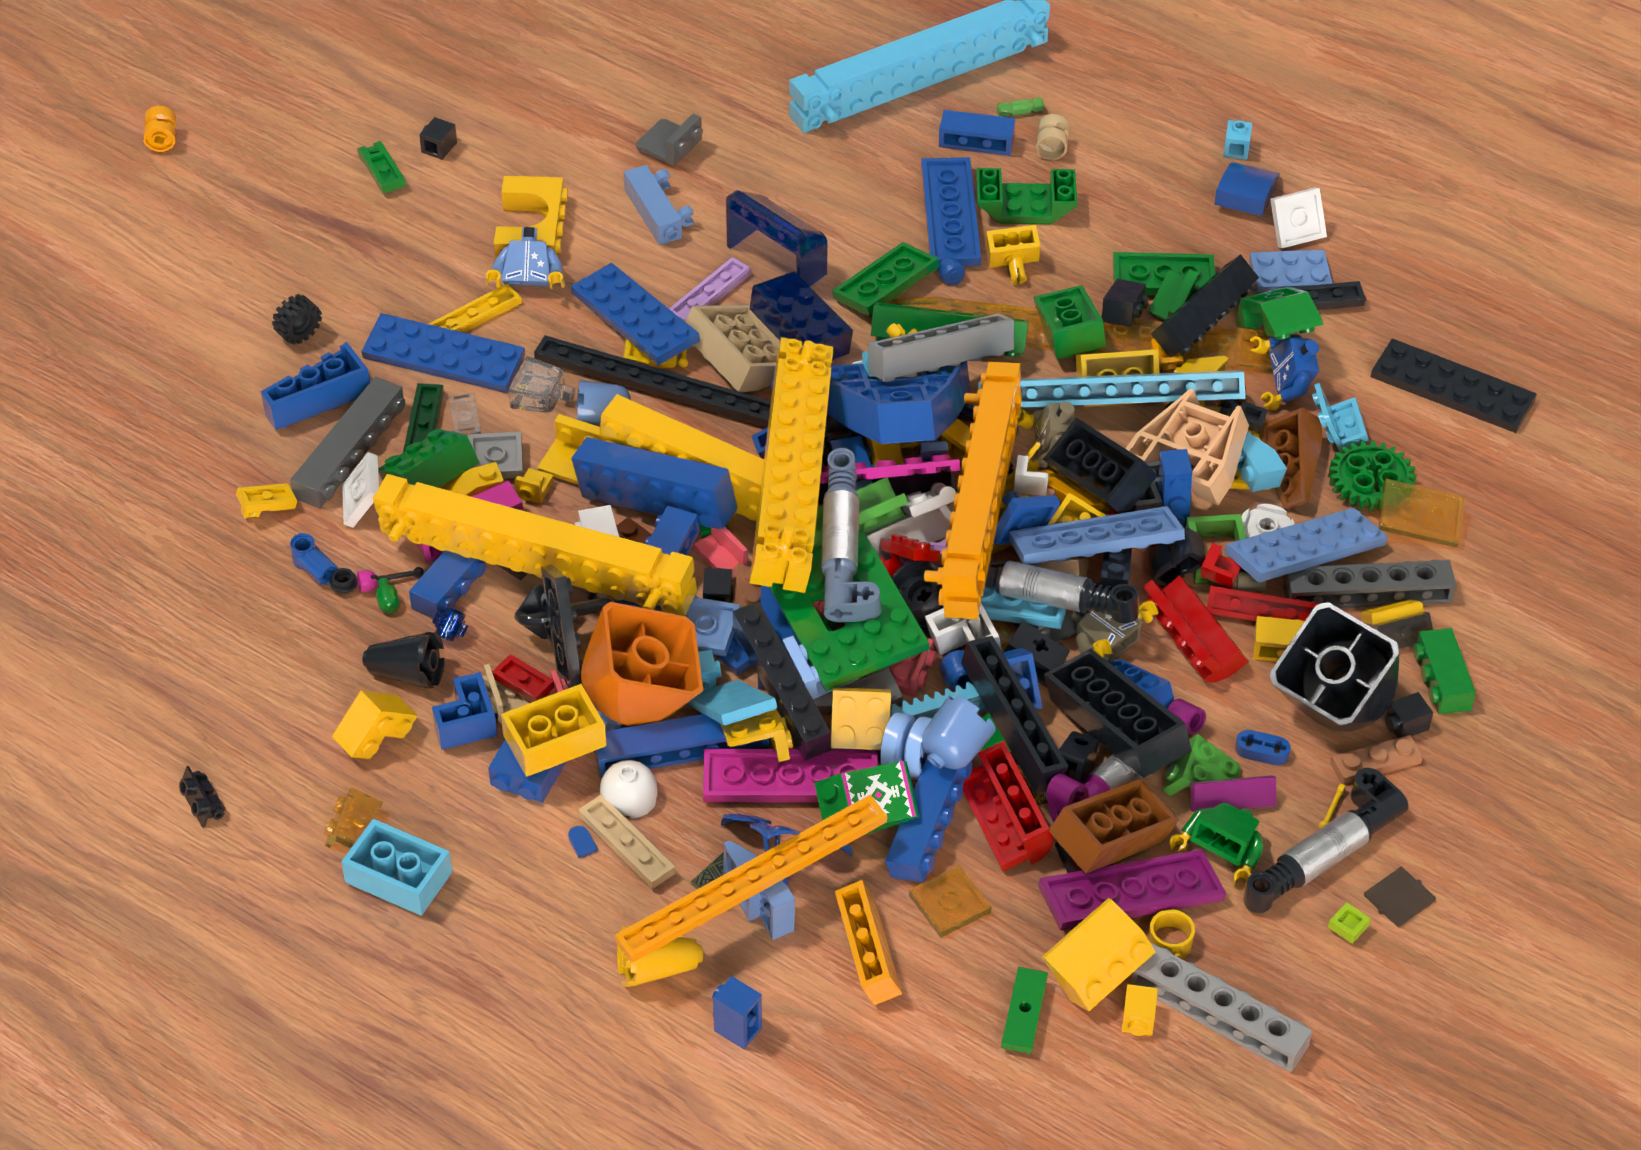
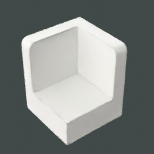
[1014,455,1048,496]

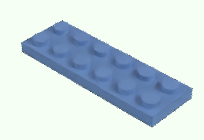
[1009,506,1185,566]
[1225,508,1388,582]

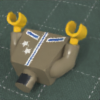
[1018,402,1075,472]
[1072,601,1158,662]

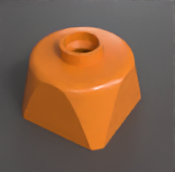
[581,602,703,727]

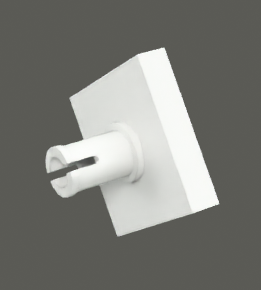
[1270,187,1327,248]
[342,452,379,528]

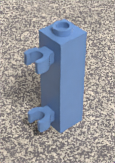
[624,165,694,245]

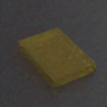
[1378,479,1465,548]

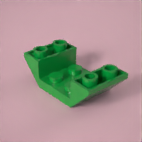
[977,168,1077,224]
[1236,287,1323,340]

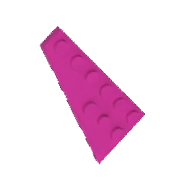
[820,454,960,484]

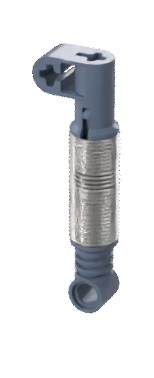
[821,448,882,622]

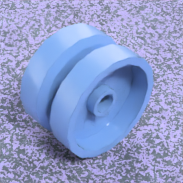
[881,712,933,780]

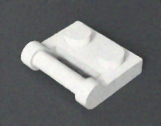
[902,482,956,518]

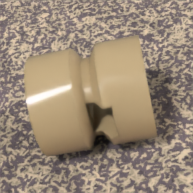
[1036,114,1069,160]

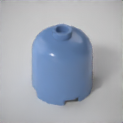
[576,380,631,427]
[922,696,996,770]

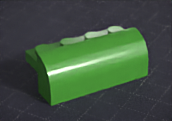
[813,477,908,548]

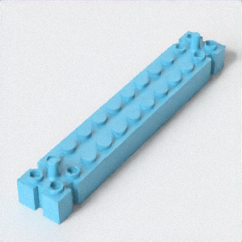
[789,0,1050,133]

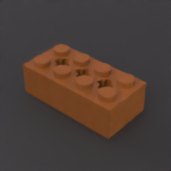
[1049,779,1179,874]

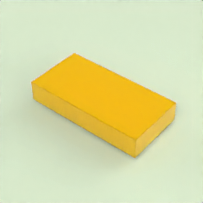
[1360,600,1424,625]

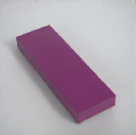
[1191,775,1277,812]

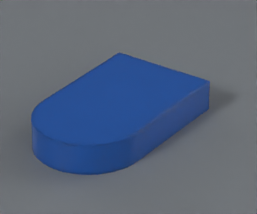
[568,826,597,858]

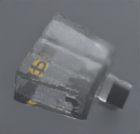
[509,356,575,413]

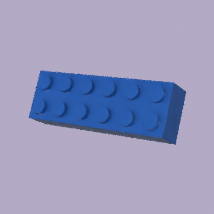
[571,437,738,529]

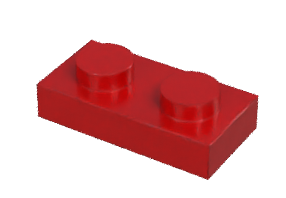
[492,654,555,702]

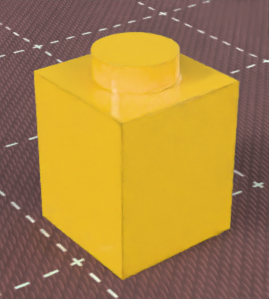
[1121,984,1158,1036]

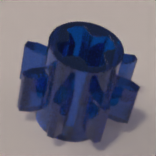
[432,607,469,641]

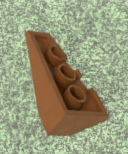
[1260,408,1322,511]

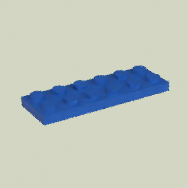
[921,157,981,266]
[571,263,700,365]
[361,313,525,393]

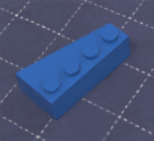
[261,342,370,430]

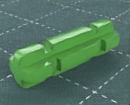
[997,97,1044,117]

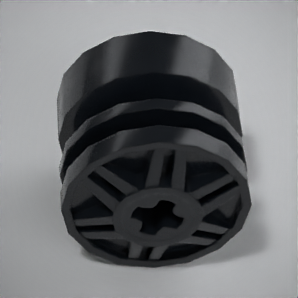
[892,560,944,633]

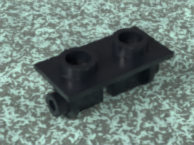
[179,766,225,828]

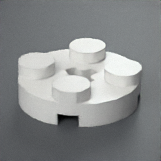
[1242,504,1295,538]

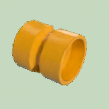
[143,106,176,152]

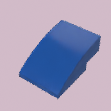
[1214,162,1280,216]

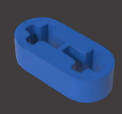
[1235,730,1291,765]

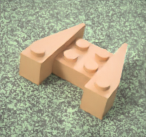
[1126,389,1249,505]

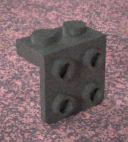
[636,113,703,166]

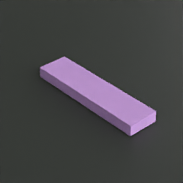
[669,257,751,321]

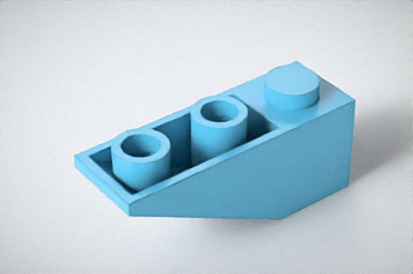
[1237,431,1287,492]

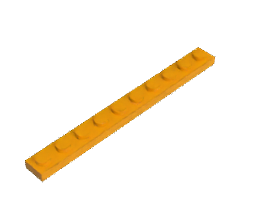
[615,795,887,963]

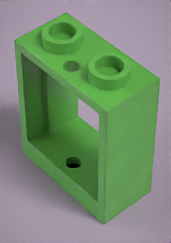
[1186,514,1247,584]

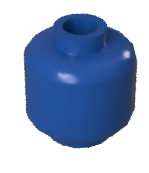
[939,650,973,691]

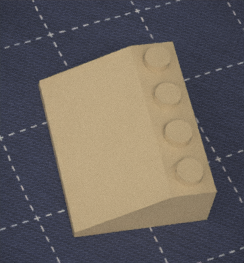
[685,305,781,393]

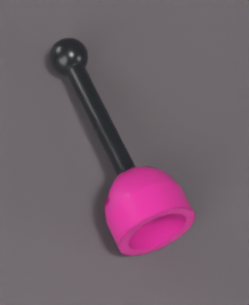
[357,567,424,593]

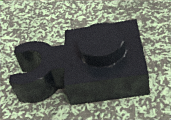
[1219,399,1268,433]

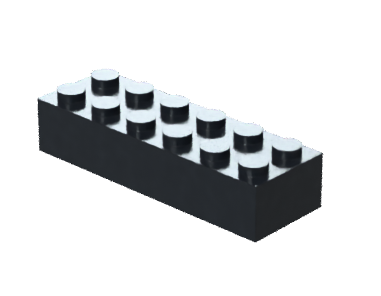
[1044,648,1192,778]

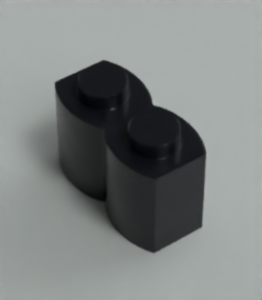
[1148,527,1205,588]

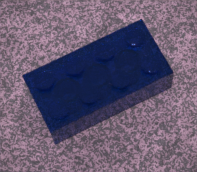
[749,271,853,360]

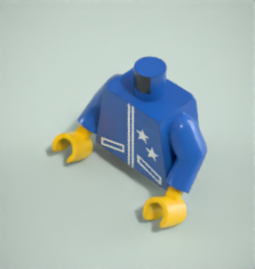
[1250,334,1319,411]

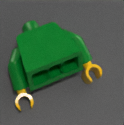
[1170,803,1264,891]

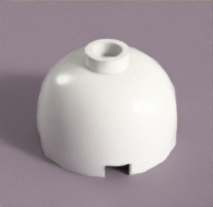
[600,760,658,819]

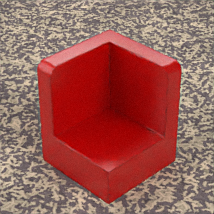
[1201,543,1241,589]

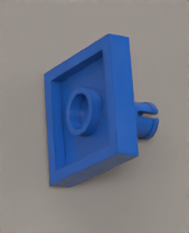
[994,491,1061,545]

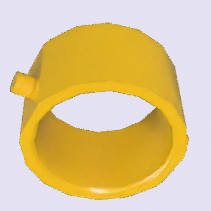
[1148,909,1195,959]

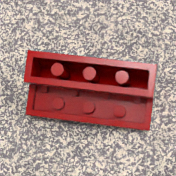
[1143,575,1249,683]
[963,741,1053,872]

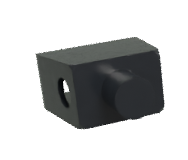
[1059,731,1099,784]

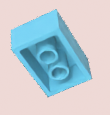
[341,819,452,916]

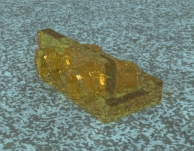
[324,787,383,849]

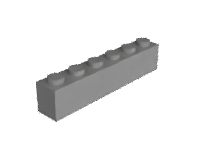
[868,313,1014,382]

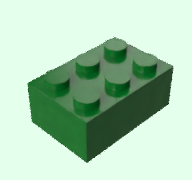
[378,429,479,488]

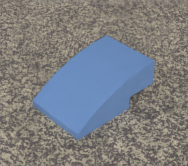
[723,841,795,940]

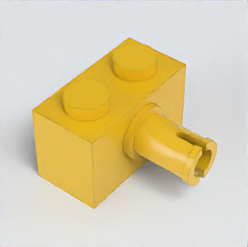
[986,225,1040,284]

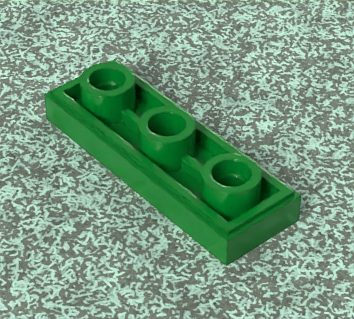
[1001,967,1048,1054]

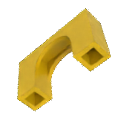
[494,176,568,259]

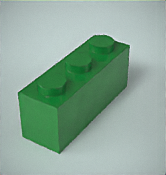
[1413,628,1476,714]

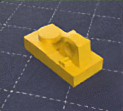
[236,483,297,519]

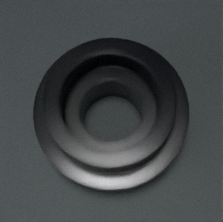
[330,568,358,594]

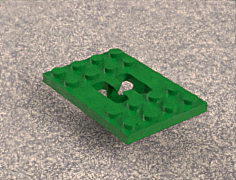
[768,529,930,691]

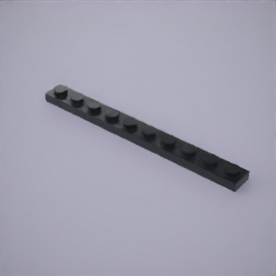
[534,335,771,428]

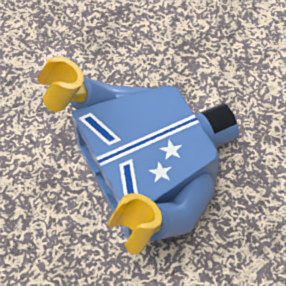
[486,227,565,289]

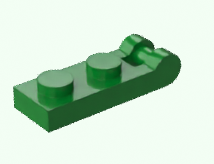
[357,141,406,194]

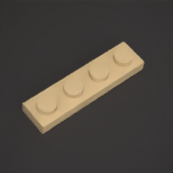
[578,794,675,889]

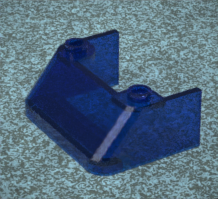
[726,190,828,294]

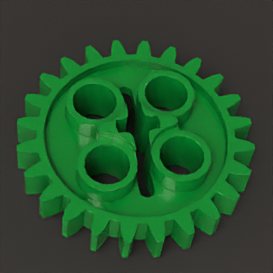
[1328,440,1417,512]

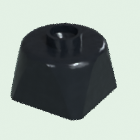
[1270,602,1399,731]

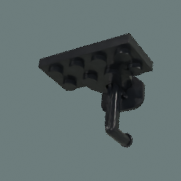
[514,564,612,687]

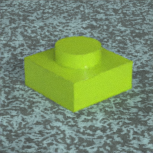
[1328,902,1371,944]

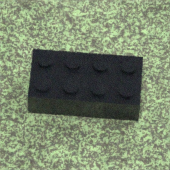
[1043,418,1158,514]

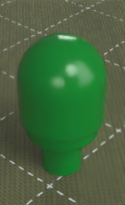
[376,578,400,614]

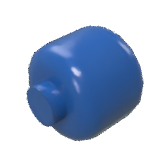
[937,257,965,286]

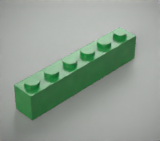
[871,302,1029,357]

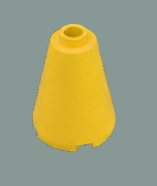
[617,926,703,987]

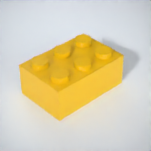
[501,684,606,777]

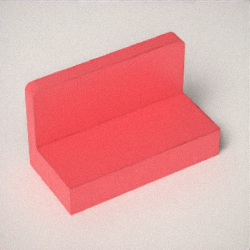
[694,526,748,577]

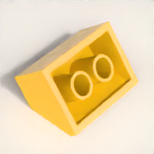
[1076,349,1160,407]
[1042,898,1156,1011]

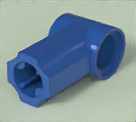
[290,533,338,585]

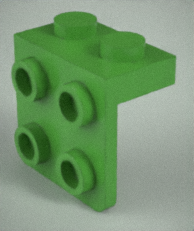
[1162,734,1241,796]

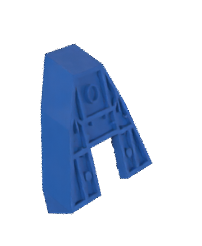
[827,361,971,444]

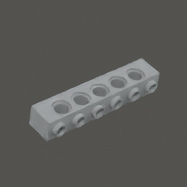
[1130,943,1313,1073]

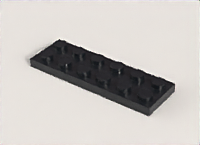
[1371,338,1537,433]

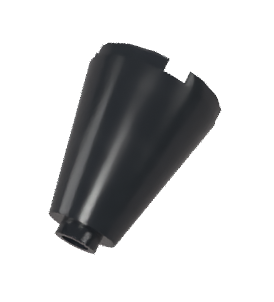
[362,632,445,689]

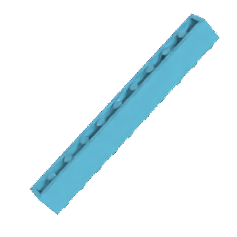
[978,370,1245,407]

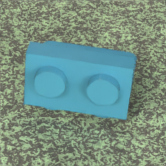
[1312,383,1369,452]

